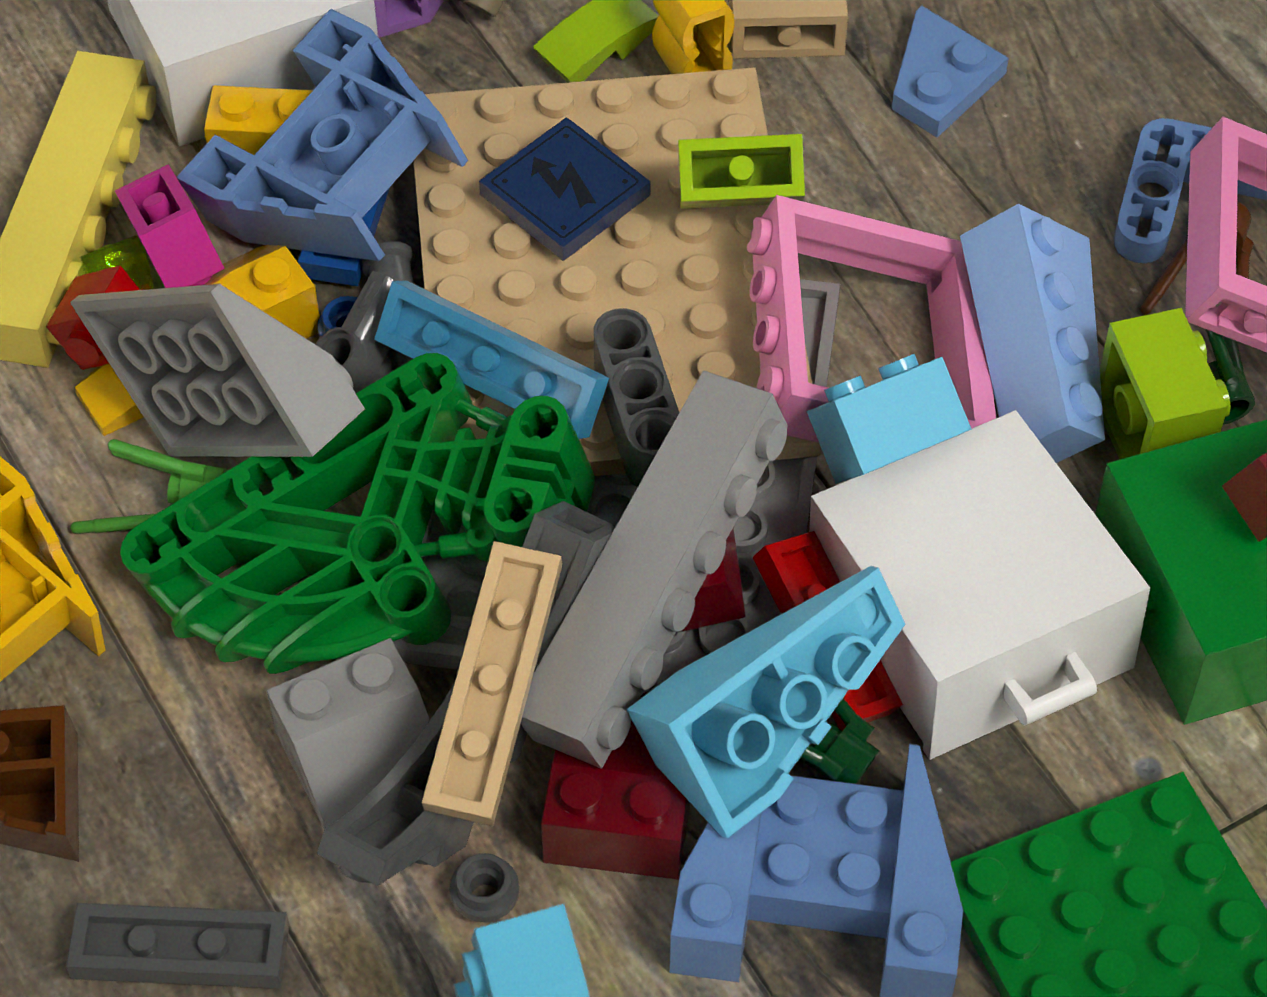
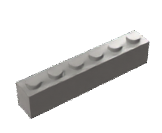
[520,370,788,769]

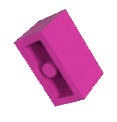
[115,164,225,288]

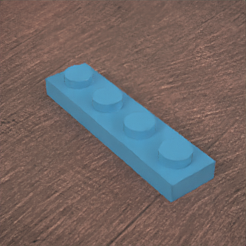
[374,280,609,439]

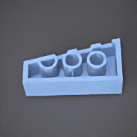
[960,204,1105,463]

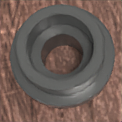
[450,853,519,922]

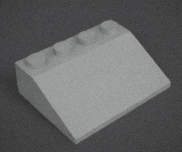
[70,284,365,457]

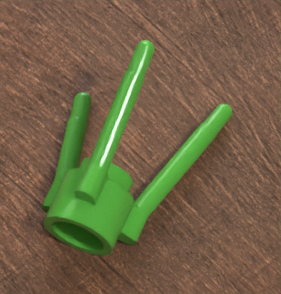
[70,439,227,534]

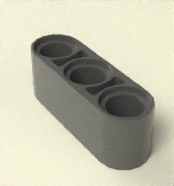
[593,308,680,488]

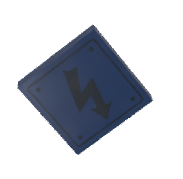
[479,117,651,261]

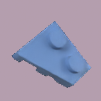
[892,6,1008,137]

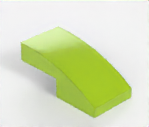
[533,0,658,83]

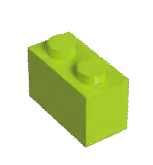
[678,134,805,209]

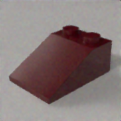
[541,692,690,880]

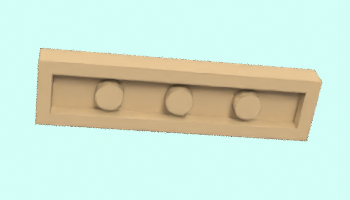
[422,541,562,826]

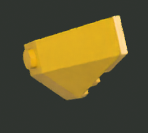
[75,245,320,436]

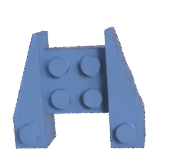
[177,9,468,261]
[670,744,963,997]

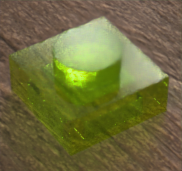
[80,235,154,290]

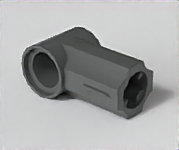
[315,271,395,393]

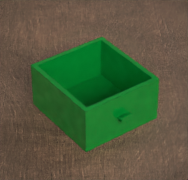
[1095,419,1267,725]

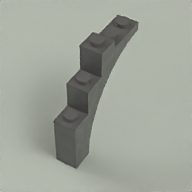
[317,501,616,886]

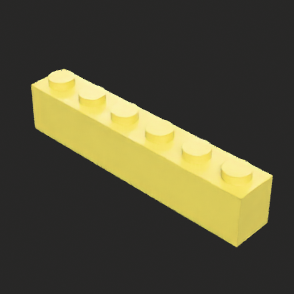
[0,51,157,368]

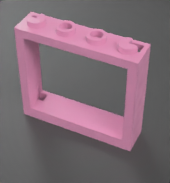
[1185,117,1267,352]
[747,195,996,442]

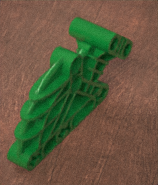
[120,353,595,674]

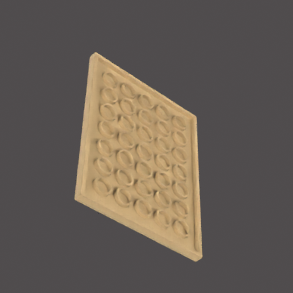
[414,67,822,476]

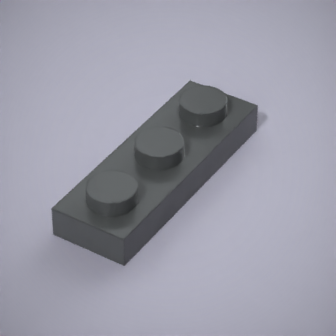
[66,903,289,988]

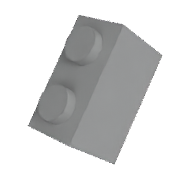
[267,638,430,830]

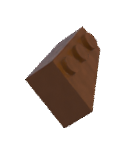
[0,705,79,862]

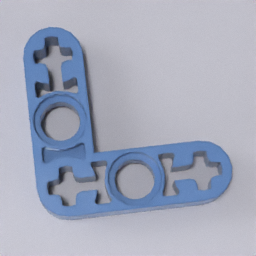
[1114,118,1267,263]

